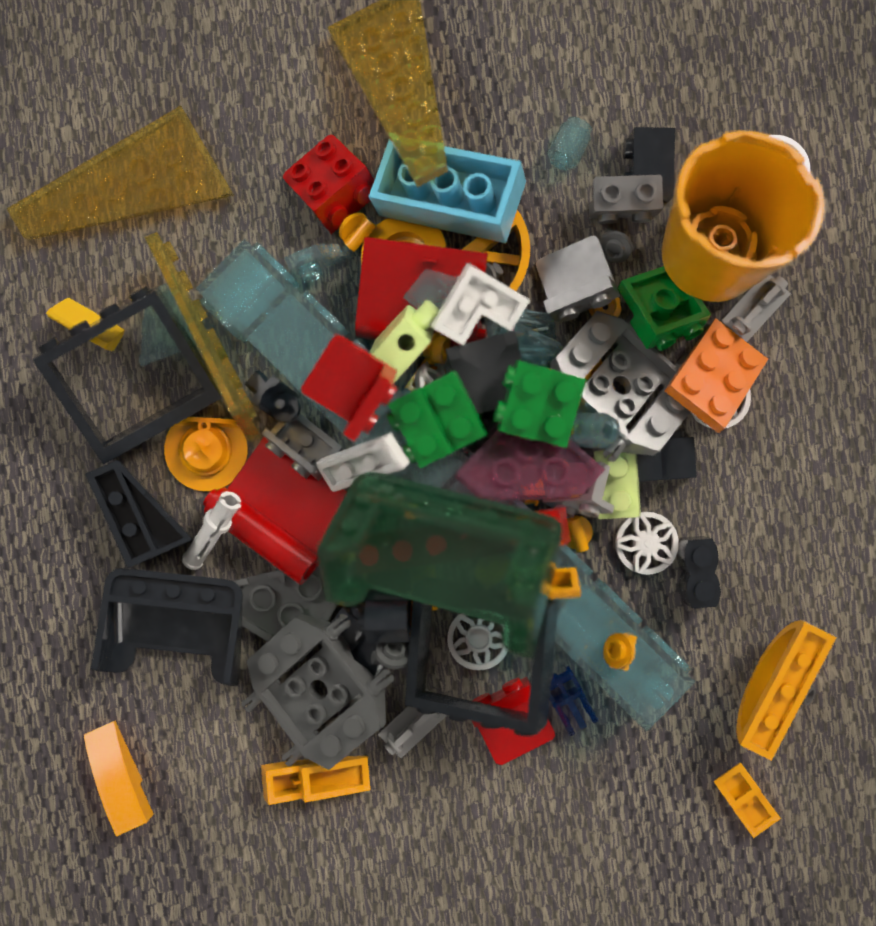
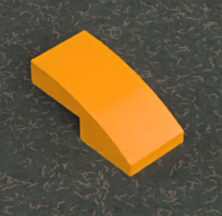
[713,762,781,838]

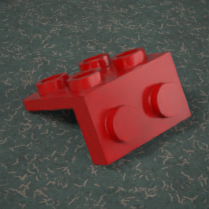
[283,135,374,234]
[301,335,397,442]
[472,677,555,765]

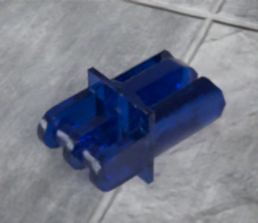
[550,665,599,736]

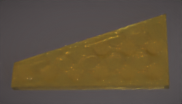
[327,0,448,187]
[7,105,235,240]
[145,232,262,443]

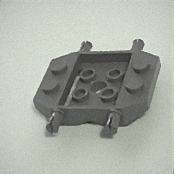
[550,311,690,462]
[241,614,394,770]

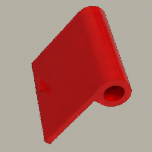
[355,237,488,347]
[203,437,363,585]

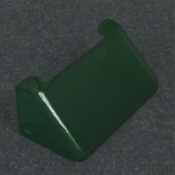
[317,472,563,660]

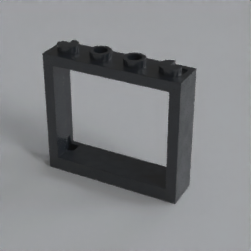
[32,286,223,465]
[405,578,559,736]

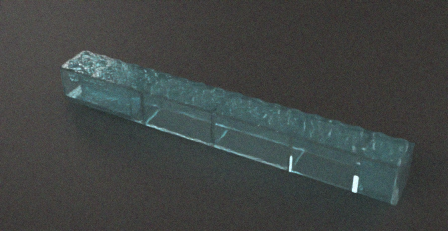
[196,239,696,732]

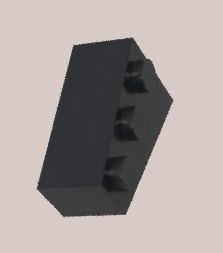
[85,460,194,568]

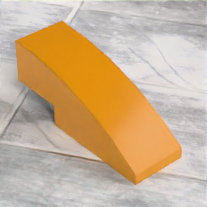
[84,720,154,836]
[261,756,370,805]

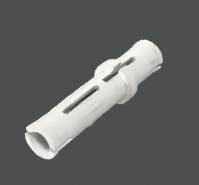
[182,491,241,570]

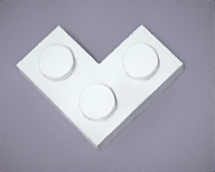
[431,263,530,345]

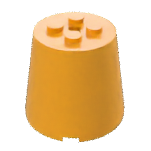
[661,131,824,302]

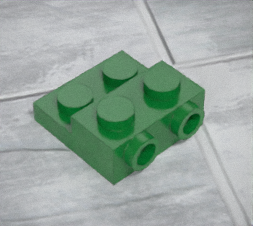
[617,266,711,351]
[493,360,586,448]
[387,370,488,468]

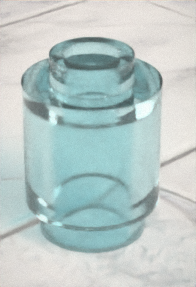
[547,117,592,171]
[569,412,620,448]

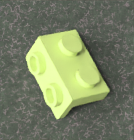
[589,450,641,519]

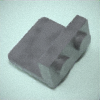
[536,236,620,323]

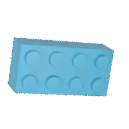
[369,136,526,243]

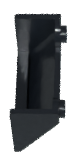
[91,568,243,686]

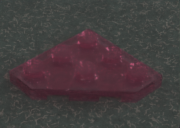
[455,430,605,501]

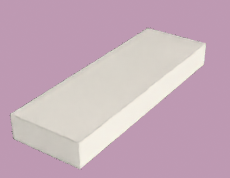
[315,433,410,492]

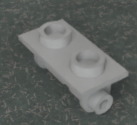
[721,275,791,342]
[378,688,447,759]

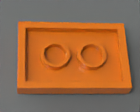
[664,318,768,433]

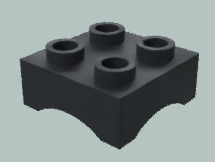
[445,331,522,414]

